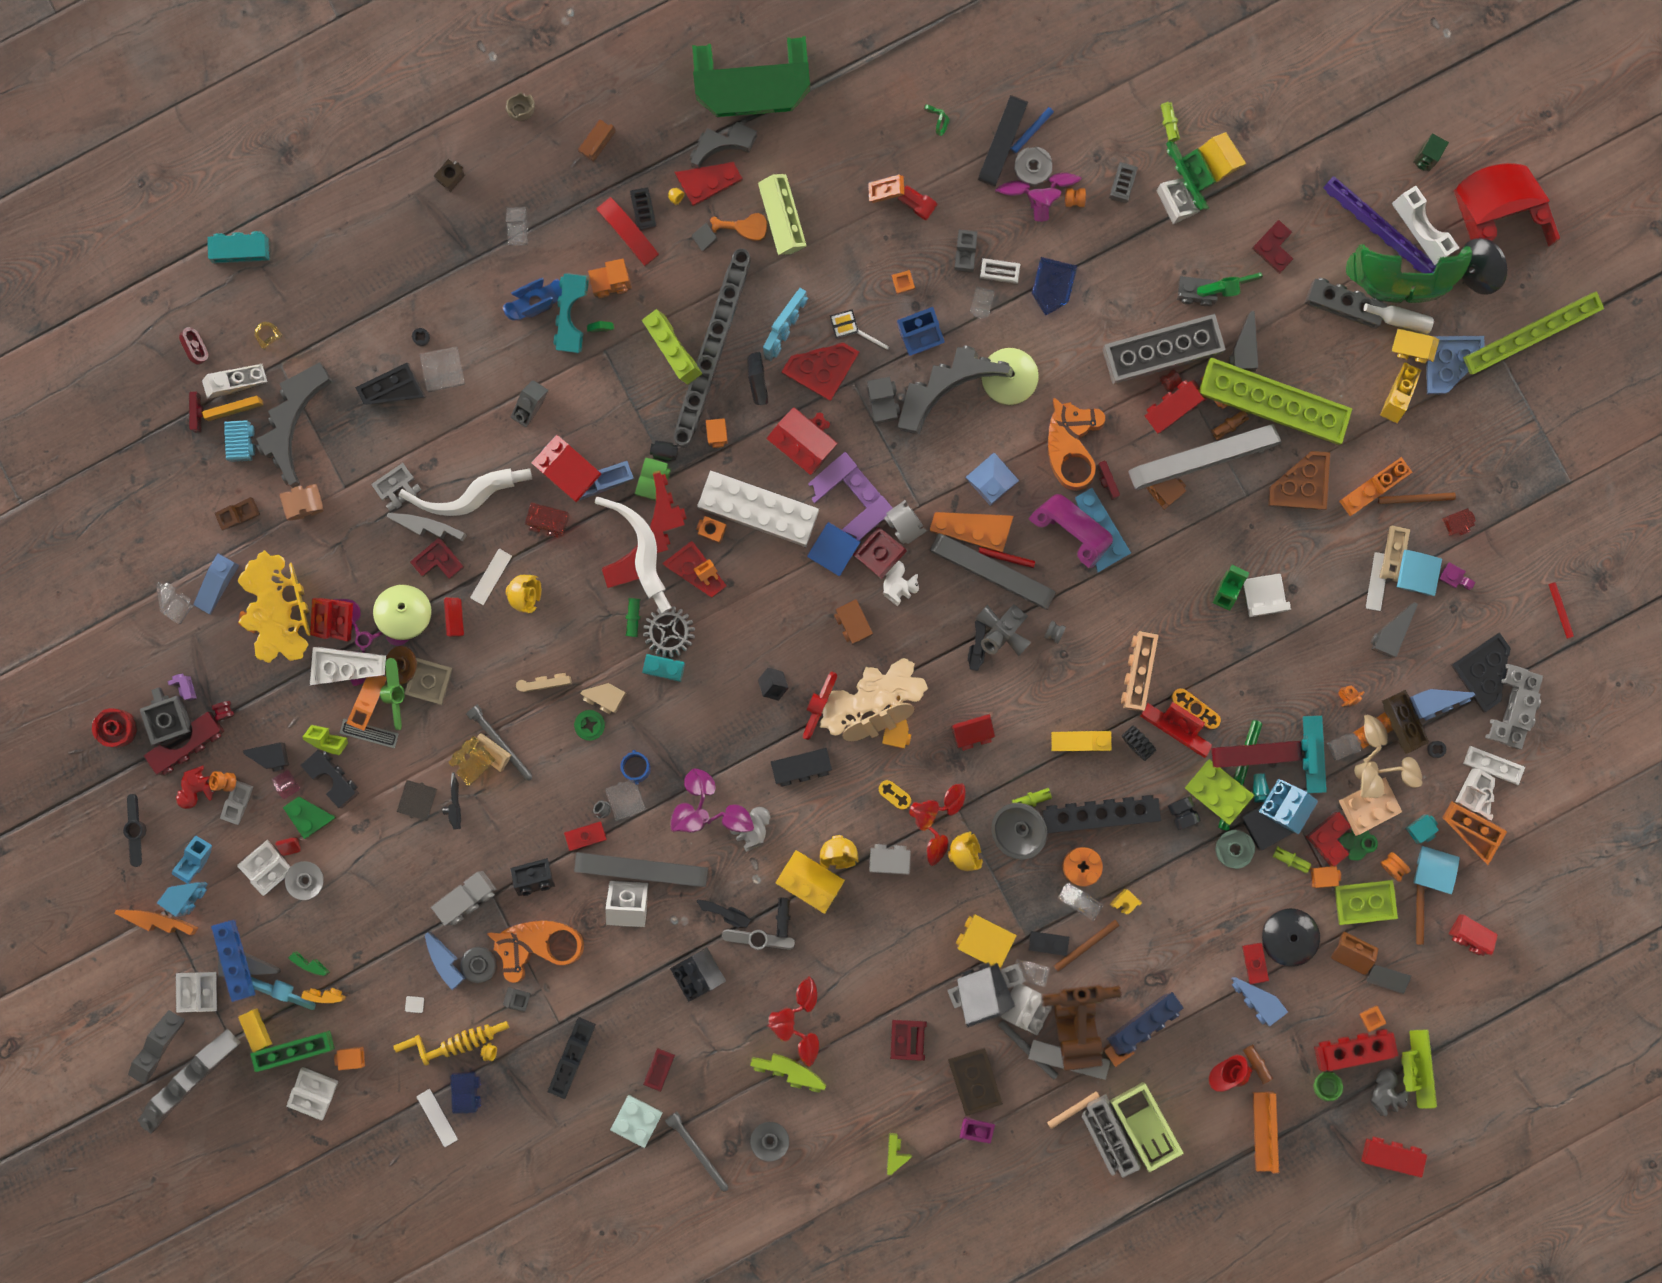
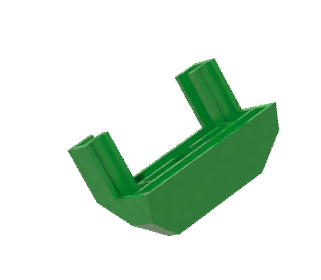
[692,36,810,117]

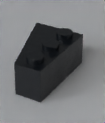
[355,363,426,405]

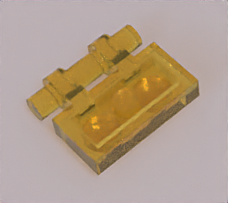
[449,736,495,786]

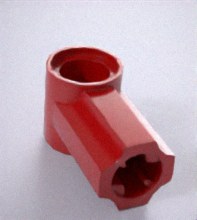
[898,185,938,220]

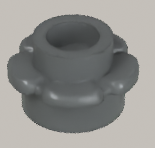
[593,800,611,819]

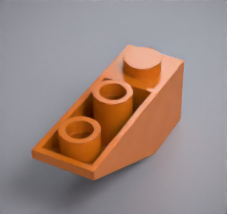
[346,675,386,731]

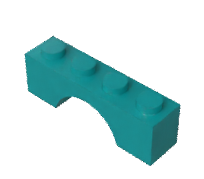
[554,273,590,353]

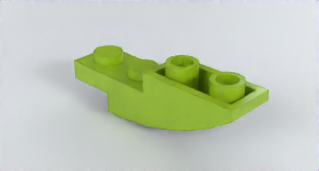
[751,1053,826,1092]

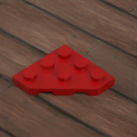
[781,342,859,402]

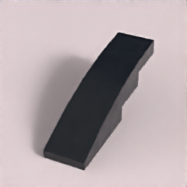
[547,1017,596,1099]

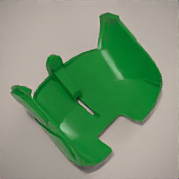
[1346,244,1472,303]

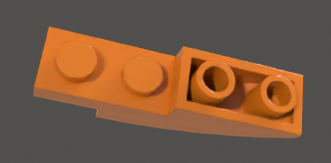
[1339,457,1412,516]

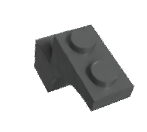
[690,122,757,169]
[128,1010,185,1085]

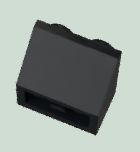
[670,948,726,1002]

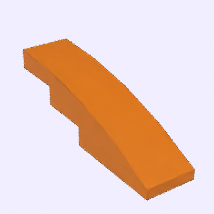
[115,909,198,935]

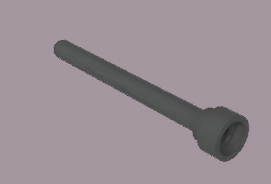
[466,704,532,781]
[665,1111,728,1192]

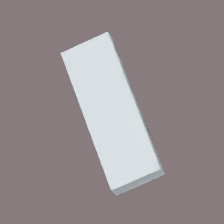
[1463,746,1525,785]

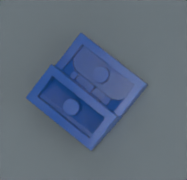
[807,522,861,576]

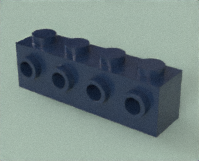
[1106,992,1184,1055]

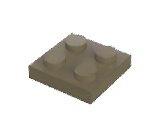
[405,658,453,705]

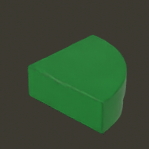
[587,321,614,332]

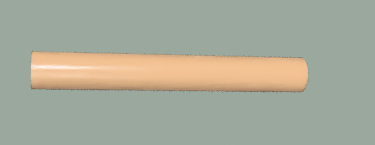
[1047,1092,1100,1129]

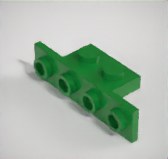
[1166,142,1216,210]

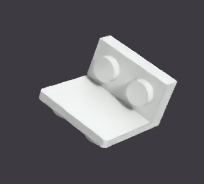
[1243,574,1291,617]

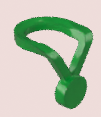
[924,104,949,136]

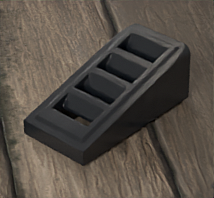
[630,187,657,230]

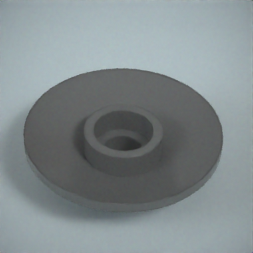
[750,1122,789,1161]

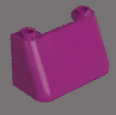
[1029,494,1113,568]

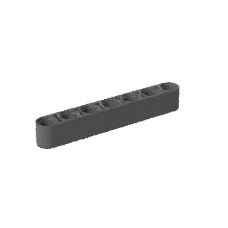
[930,533,1056,610]
[574,852,708,887]

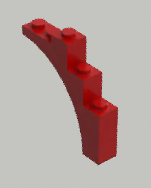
[602,470,687,588]

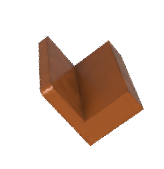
[578,119,616,162]
[1331,932,1379,975]

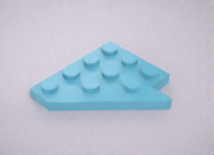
[763,288,808,361]

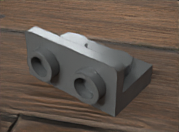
[1177,276,1218,306]

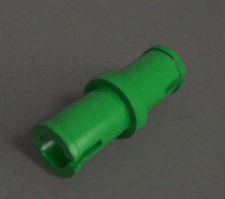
[625,598,641,637]

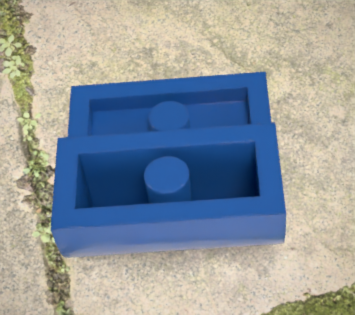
[897,307,945,356]

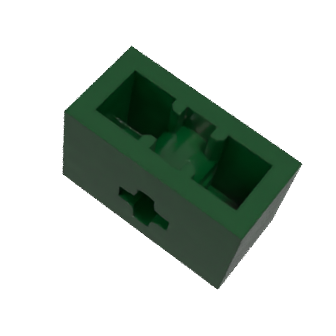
[1413,133,1449,172]

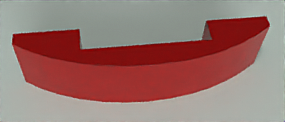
[596,197,659,267]

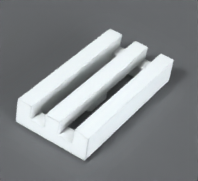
[980,258,1020,284]

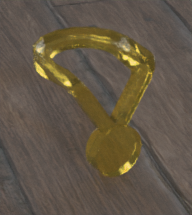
[255,322,282,349]

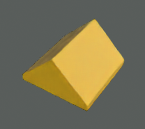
[1199,132,1246,184]

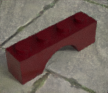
[144,712,224,776]

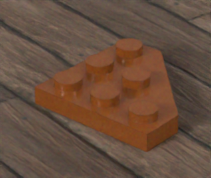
[1268,451,1330,510]

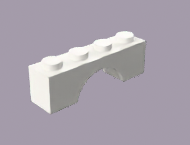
[1392,186,1459,265]

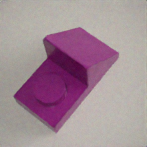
[959,1117,995,1144]

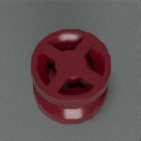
[211,701,235,721]

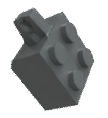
[140,688,192,746]

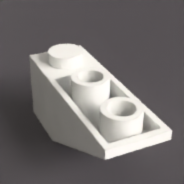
[202,364,267,399]

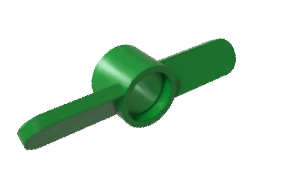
[1197,272,1263,297]

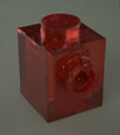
[1442,508,1476,536]

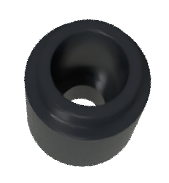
[650,440,678,462]

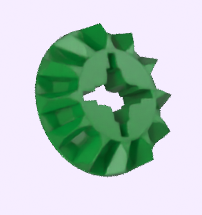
[574,710,605,741]

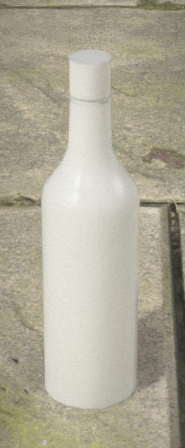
[1364,304,1433,335]

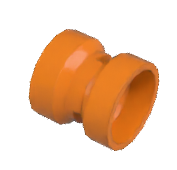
[1065,188,1086,207]
[209,771,236,792]

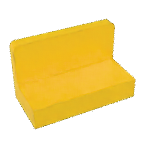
[238,1008,272,1052]

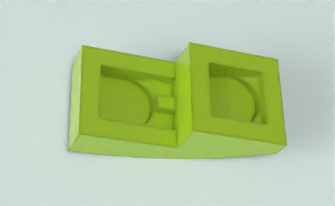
[303,725,348,755]

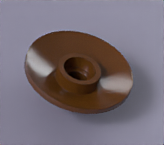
[385,646,417,684]

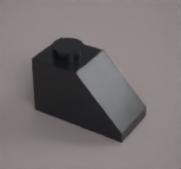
[243,742,289,772]

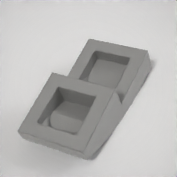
[220,780,254,825]

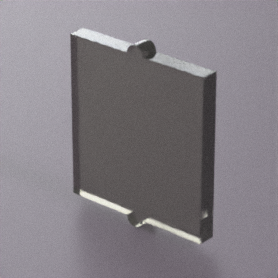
[397,780,437,821]

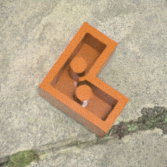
[588,258,631,298]

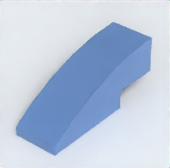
[578,461,634,501]
[425,931,465,990]

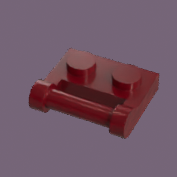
[890,1019,927,1061]

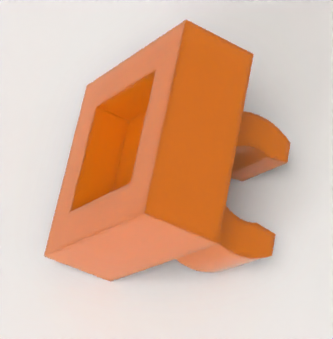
[891,270,915,294]
[694,559,718,585]
[1359,1006,1386,1032]

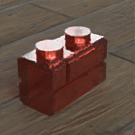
[525,502,569,538]

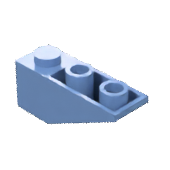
[1410,689,1475,720]
[1231,977,1288,1026]

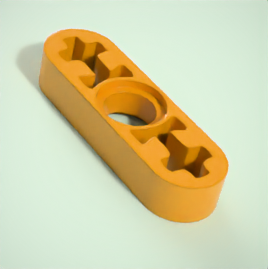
[1171,689,1221,729]

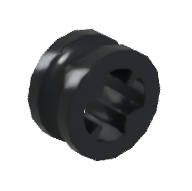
[412,328,430,346]
[1427,741,1447,758]

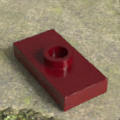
[189,392,204,433]
[1097,461,1120,500]
[643,1048,675,1092]

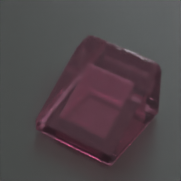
[272,770,300,799]

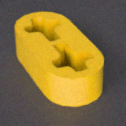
[879,780,911,809]

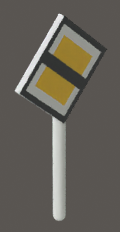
[830,309,889,349]

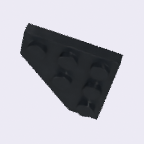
[1451,632,1511,713]

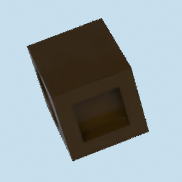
[434,159,465,192]

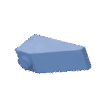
[193,554,239,615]

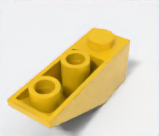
[1380,362,1422,423]

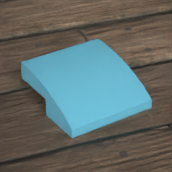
[1397,550,1442,596]
[1413,846,1460,894]

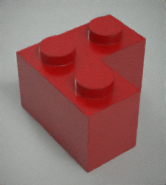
[1305,812,1351,867]

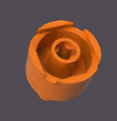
[1062,847,1103,886]

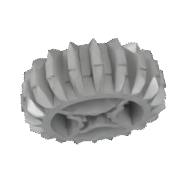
[643,606,695,658]

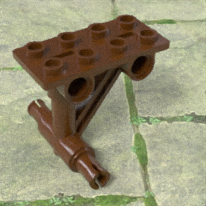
[1041,985,1121,1071]

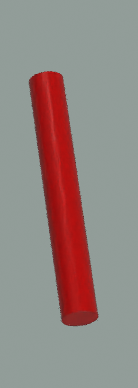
[978,547,1035,568]
[1548,582,1574,639]

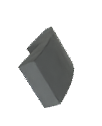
[954,230,978,272]

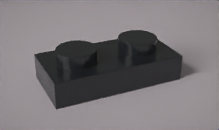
[1028,931,1070,956]

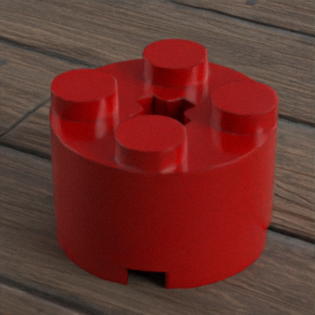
[92,708,137,748]

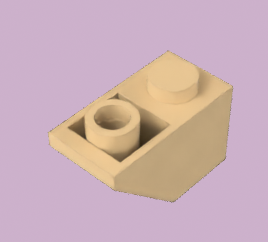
[581,683,627,714]

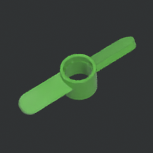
[380,658,405,730]

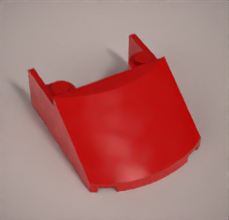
[1454,163,1560,246]

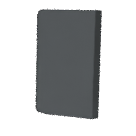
[1366,964,1411,994]

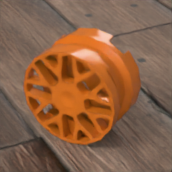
[1380,852,1411,882]

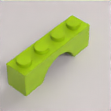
[642,309,703,385]

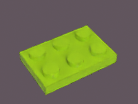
[1185,759,1254,825]
[1334,880,1398,925]

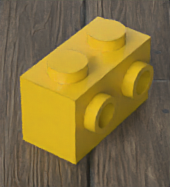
[1392,329,1440,364]

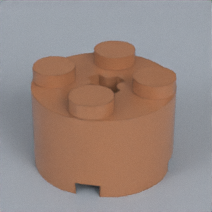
[279,484,324,521]

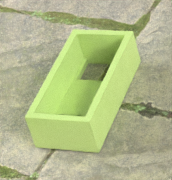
[1109,1082,1184,1172]

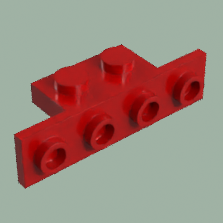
[1140,702,1212,758]

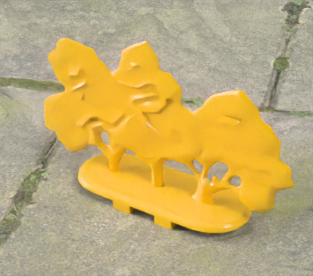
[238,551,311,663]

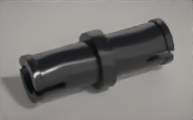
[775,897,791,937]

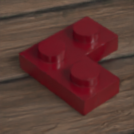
[1252,220,1294,274]
[410,537,464,579]

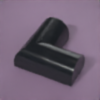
[747,352,768,405]

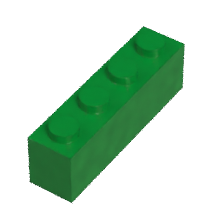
[250,1030,335,1072]

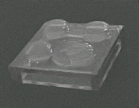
[420,346,465,392]

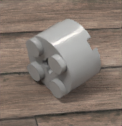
[884,500,927,544]

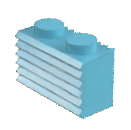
[224,420,255,462]

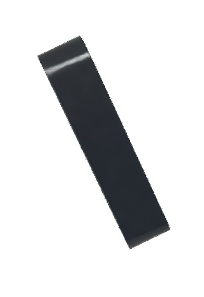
[978,95,1028,187]

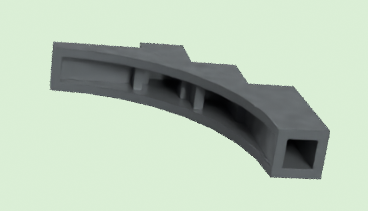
[898,346,1013,435]
[256,362,332,488]
[137,1029,241,1134]

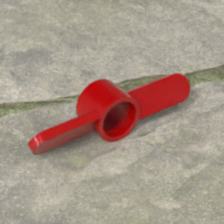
[803,672,837,740]

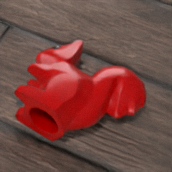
[176,765,215,809]

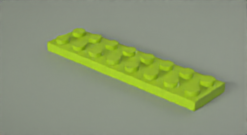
[1199,358,1352,445]

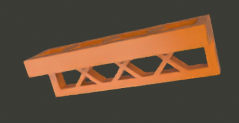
[1253,1091,1279,1173]

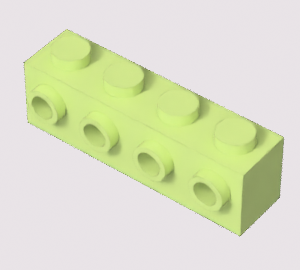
[758,174,807,255]

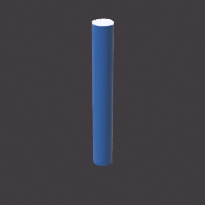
[1011,107,1054,154]

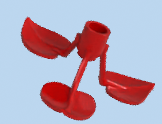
[909,783,966,866]
[767,976,819,1067]

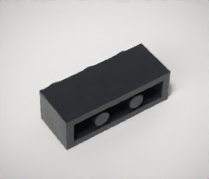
[771,748,832,787]

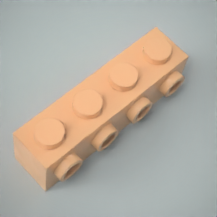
[1121,631,1158,712]

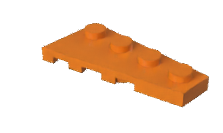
[929,512,1013,553]

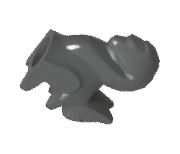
[1370,1068,1410,1116]

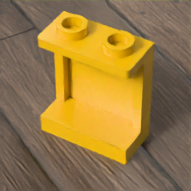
[956,914,1017,968]

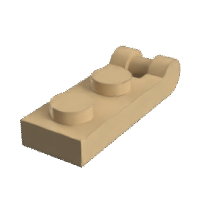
[1380,526,1410,582]
[516,673,572,692]

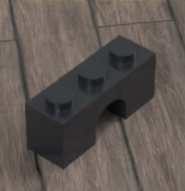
[301,750,359,809]

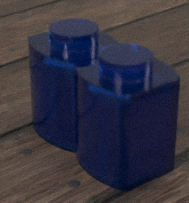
[451,1072,481,1114]

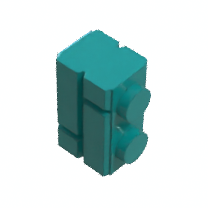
[642,654,685,682]

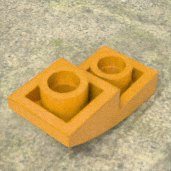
[301,988,346,1003]

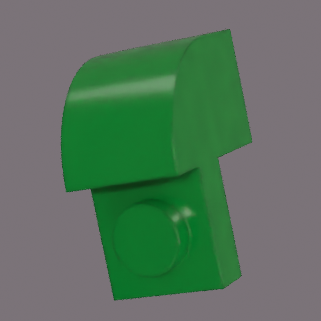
[1212,565,1249,611]

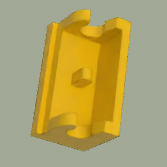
[1110,889,1142,914]

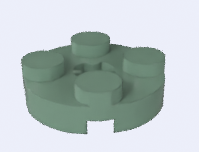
[1215,830,1255,869]

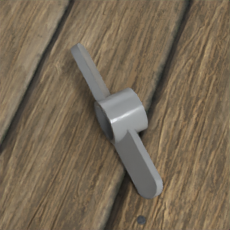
[722,929,795,950]

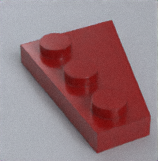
[675,162,743,206]
[662,541,727,598]

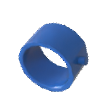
[620,750,651,785]

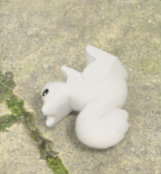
[883,561,919,606]

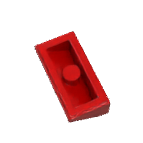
[444,597,464,637]

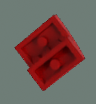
[310,598,353,641]

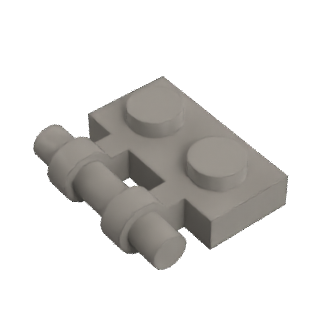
[371,463,422,511]

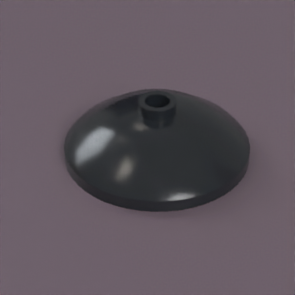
[1461,238,1507,295]
[1262,908,1320,967]

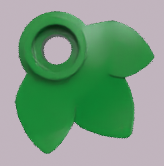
[1339,828,1378,861]

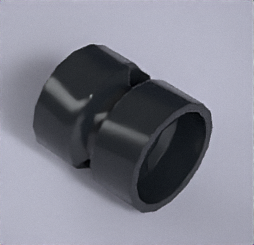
[1167,796,1201,830]

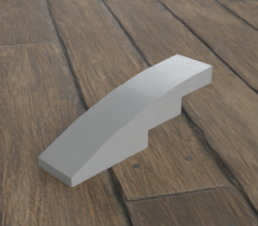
[387,513,467,542]
[1028,1040,1111,1080]

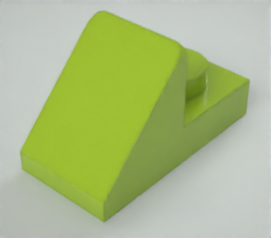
[887,1133,912,1175]

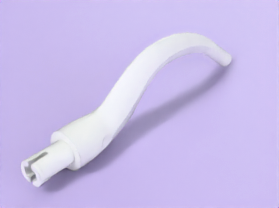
[399,468,532,516]
[595,496,672,613]

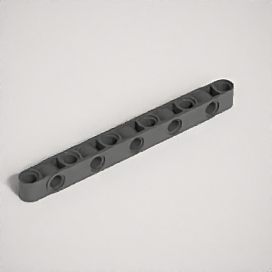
[674,248,751,448]

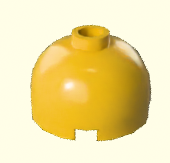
[506,575,542,613]
[948,832,983,871]
[820,835,859,869]

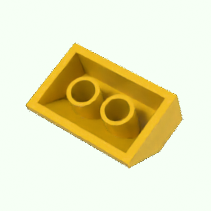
[775,850,845,914]

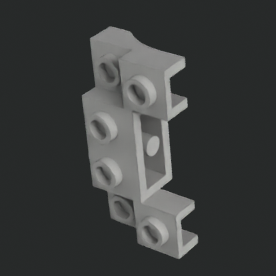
[1485,664,1543,749]

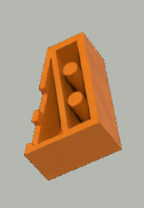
[1442,801,1507,865]

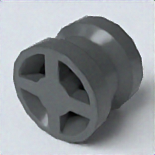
[1044,621,1066,644]

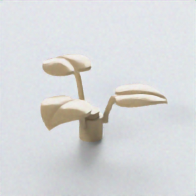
[1354,715,1422,798]

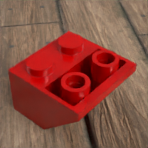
[1448,914,1498,957]

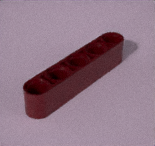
[1211,741,1303,768]

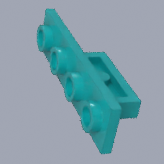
[1302,716,1327,793]

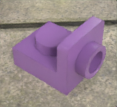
[167,674,197,701]

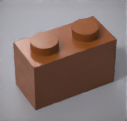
[834,599,873,645]

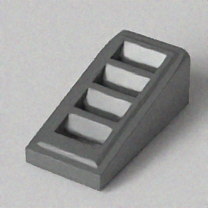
[1109,162,1138,204]

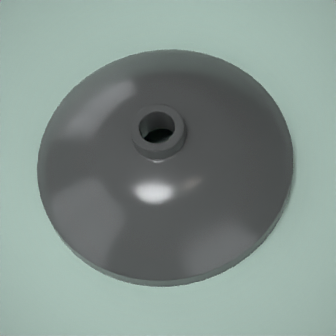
[991,803,1047,860]

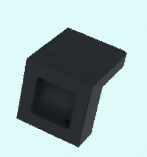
[758,668,789,701]

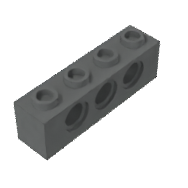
[1305,278,1387,329]

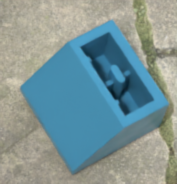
[1259,779,1318,834]
[157,882,208,917]

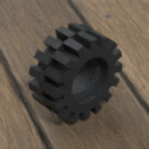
[1122,725,1157,761]

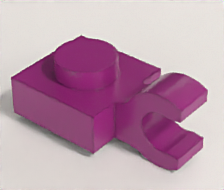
[1438,562,1476,590]

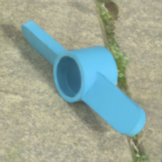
[251,977,316,1010]

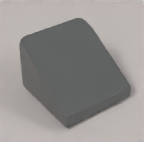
[691,223,718,251]
[503,987,531,1012]

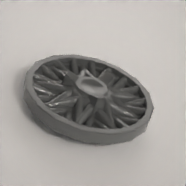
[460,947,497,983]

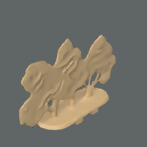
[820,658,928,741]

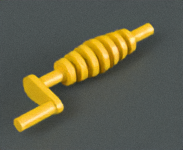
[393,1021,510,1066]

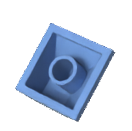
[965,453,1019,506]

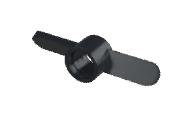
[123,794,147,867]

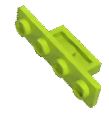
[1401,1030,1437,1108]

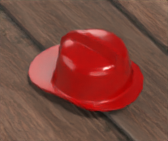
[1209,1055,1253,1092]

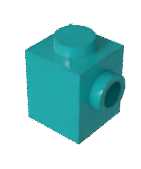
[1405,814,1439,844]

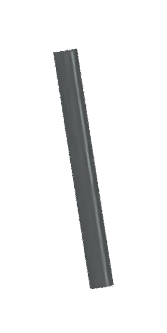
[998,1020,1059,1080]

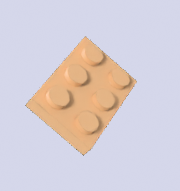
[1339,777,1402,836]

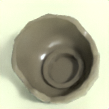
[506,92,535,121]

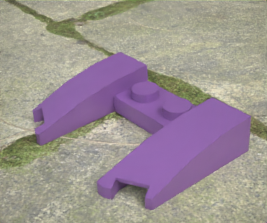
[809,452,892,540]

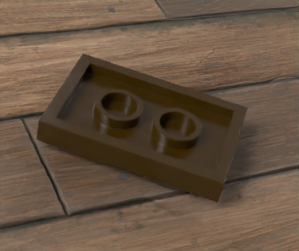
[1382,690,1429,754]
[948,1048,1003,1116]

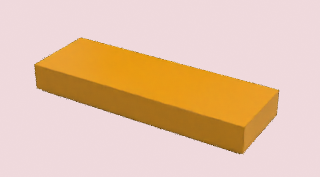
[202,396,264,421]

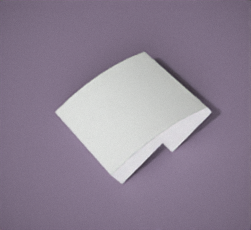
[237,840,290,896]
[176,972,217,1013]
[287,1067,338,1120]

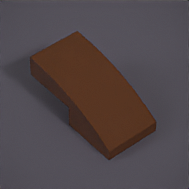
[215,497,260,531]

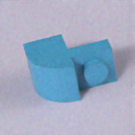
[172,835,212,884]

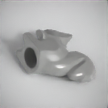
[730,807,771,852]

